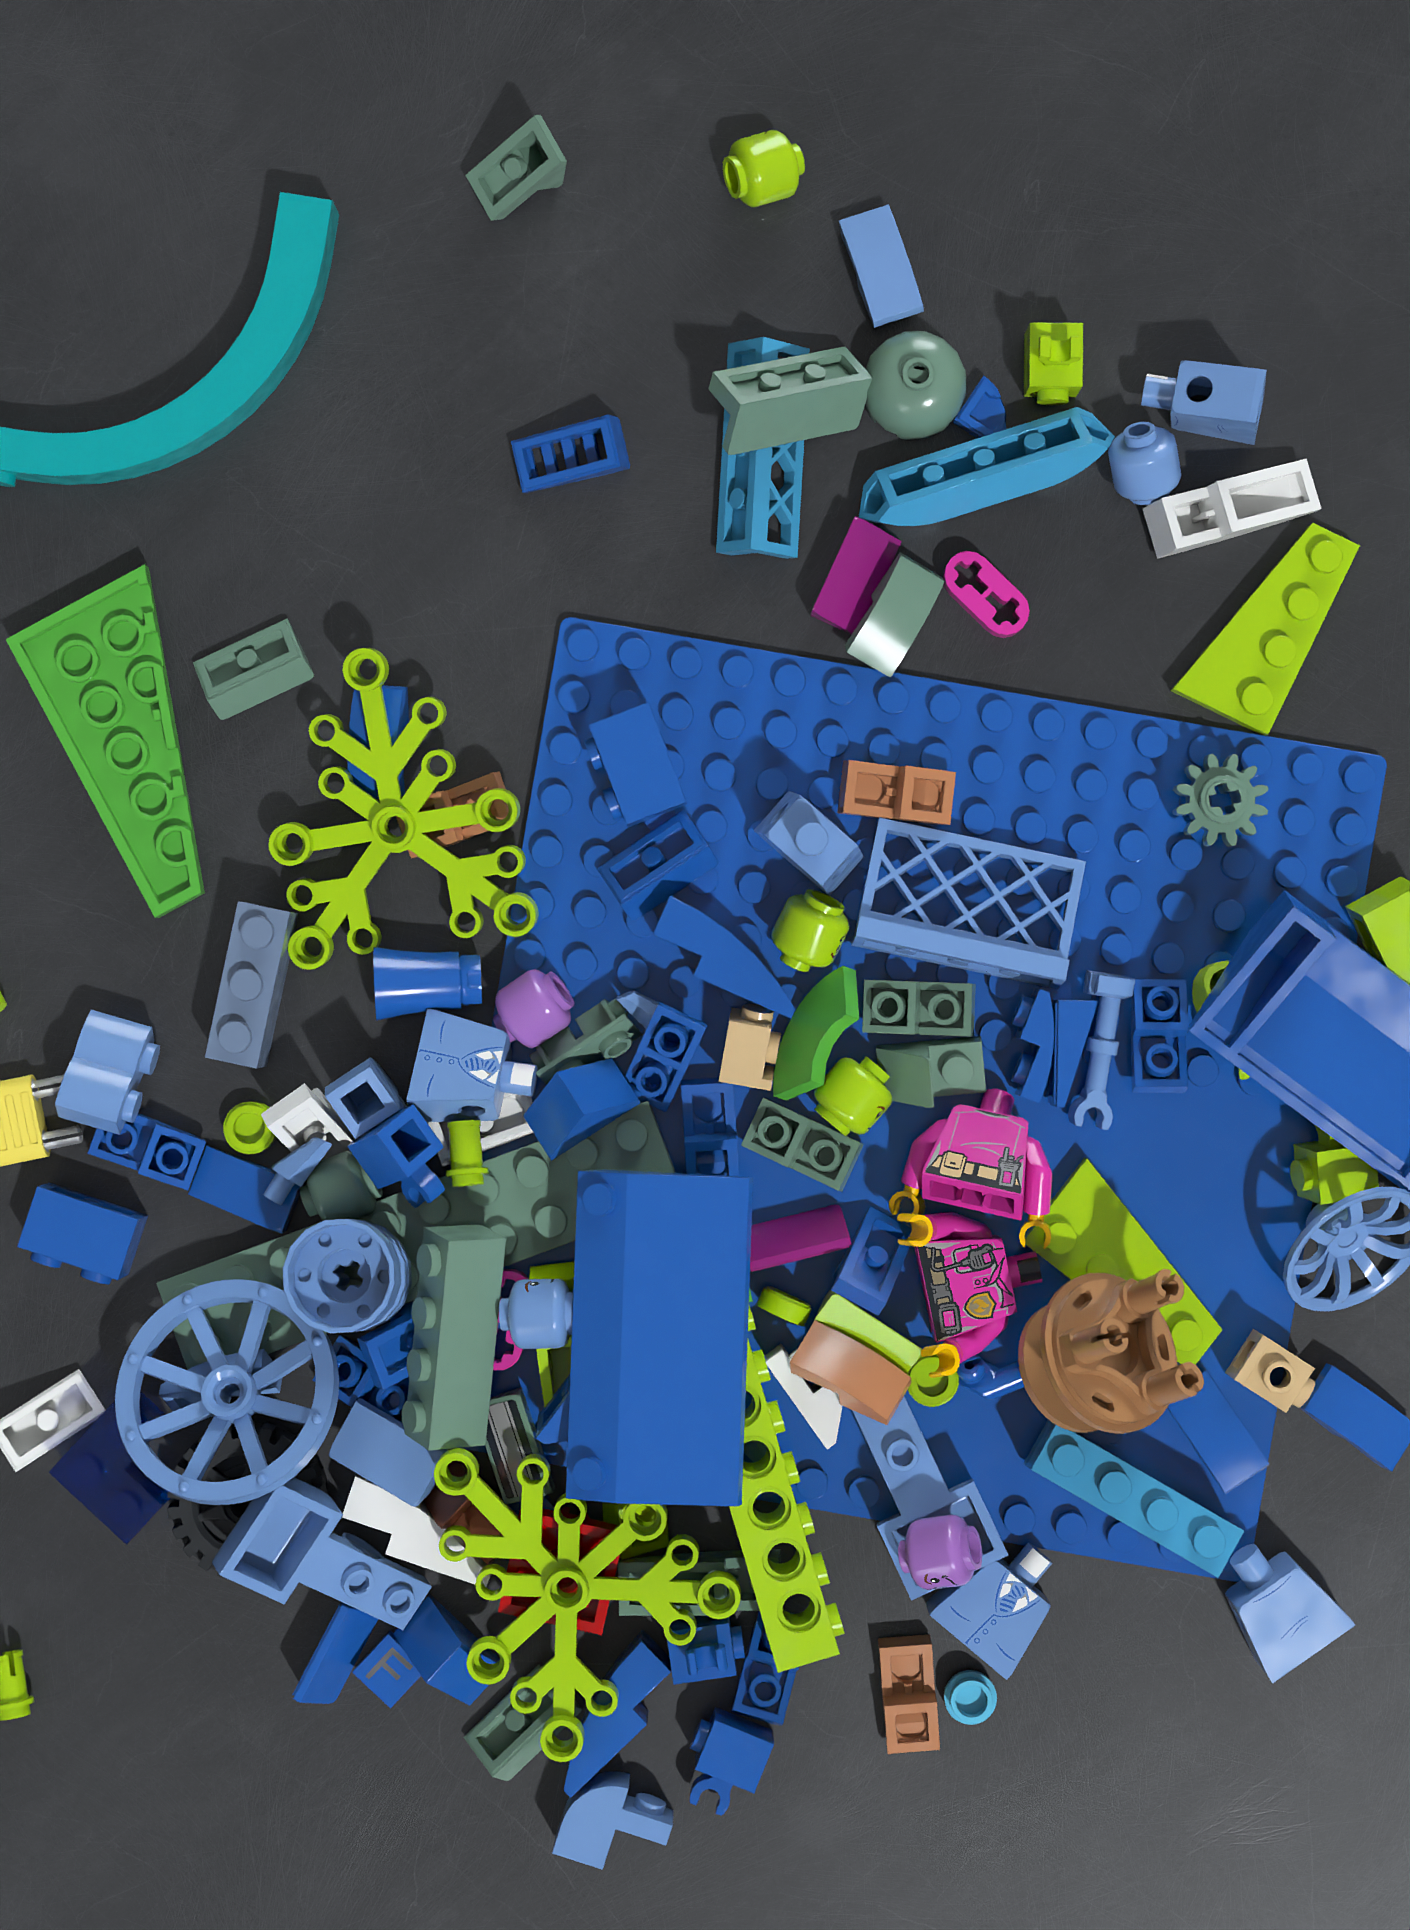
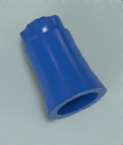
[373,947,482,1021]

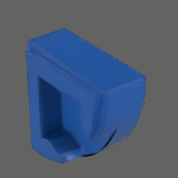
[953,376,1006,439]

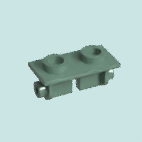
[529,997,643,1084]

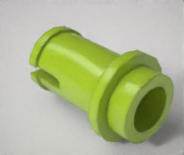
[446,1120,489,1187]
[0,1650,35,1721]

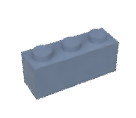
[205,901,299,1069]

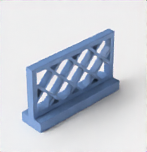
[851,817,1086,989]

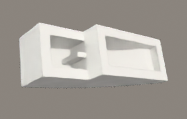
[1142,459,1321,559]
[342,1474,491,1587]

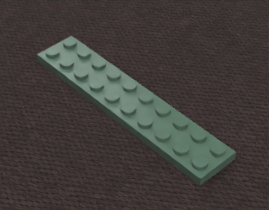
[156,1101,676,1370]

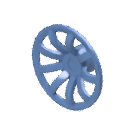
[1283,1187,1410,1311]

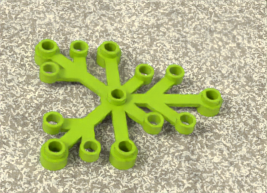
[269,648,539,970]
[434,1448,741,1762]

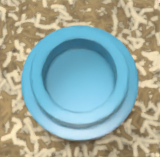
[944,1670,997,1725]

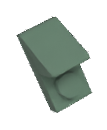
[466,115,567,221]
[876,1036,986,1108]

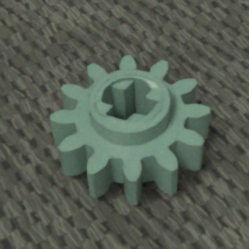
[1172,754,1269,847]

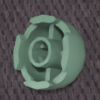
[865,331,966,440]

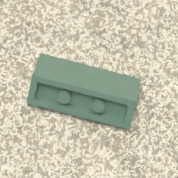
[709,347,873,455]

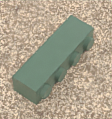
[402,1225,506,1451]

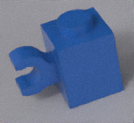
[347,1104,445,1208]
[667,1616,745,1685]
[689,1707,774,1816]

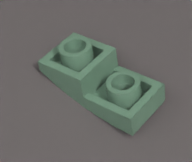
[845,552,945,678]
[862,980,976,1037]
[741,1098,864,1192]

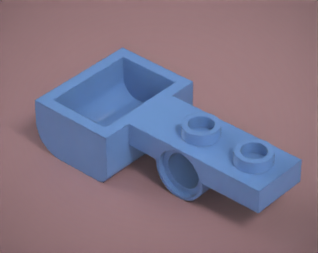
[852,1396,1008,1601]
[212,1477,432,1630]

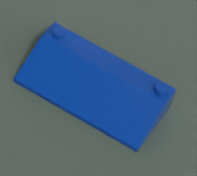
[1188,890,1410,1192]
[566,1169,753,1506]

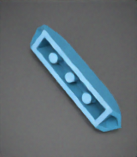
[859,407,1115,526]

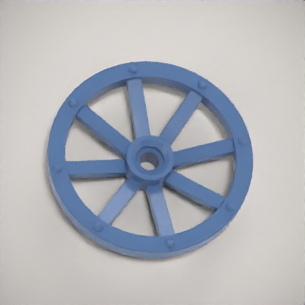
[115,1279,339,1505]

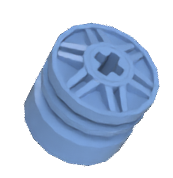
[283,1219,412,1333]

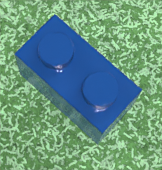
[584,702,687,827]
[17,1183,148,1284]

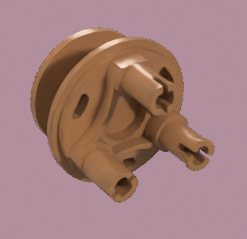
[1018,1269,1204,1434]

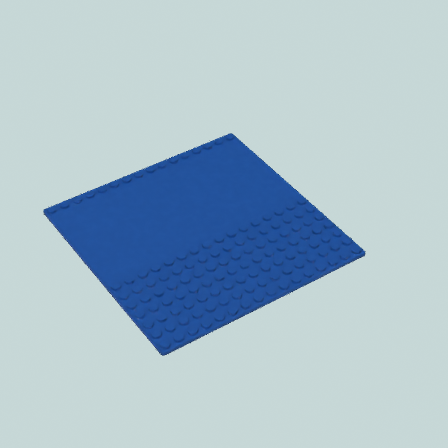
[462,617,1387,1582]

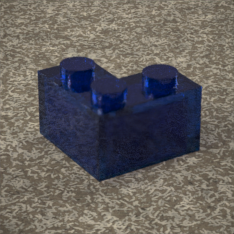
[49,1391,170,1545]

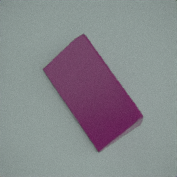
[810,516,902,635]
[750,1204,852,1272]

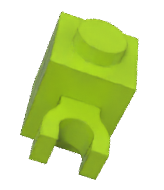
[1024,323,1083,406]
[1290,1125,1379,1205]

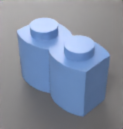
[55,1010,160,1135]

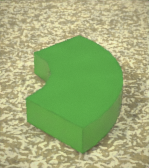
[773,966,859,1101]

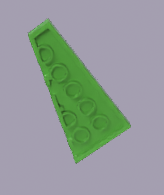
[6,564,205,918]

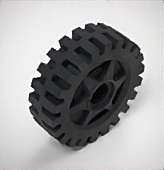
[167,1418,328,1579]

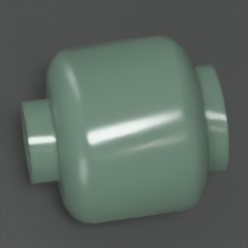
[300,1150,383,1221]

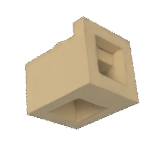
[718,1004,781,1091]
[1225,1329,1316,1413]

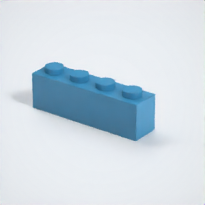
[1023,1419,1244,1578]

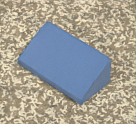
[329,1398,448,1507]

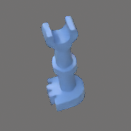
[1068,970,1135,1130]

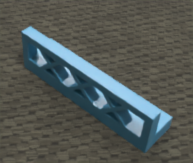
[716,337,810,559]

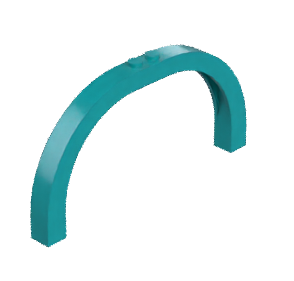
[0,192,339,487]

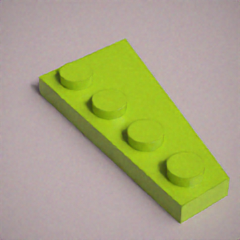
[1170,523,1360,736]
[1025,1157,1222,1365]

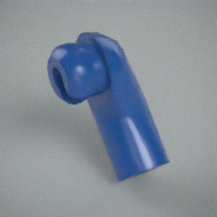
[956,1354,1024,1400]

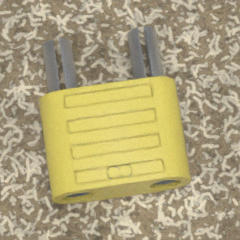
[0,1075,83,1167]

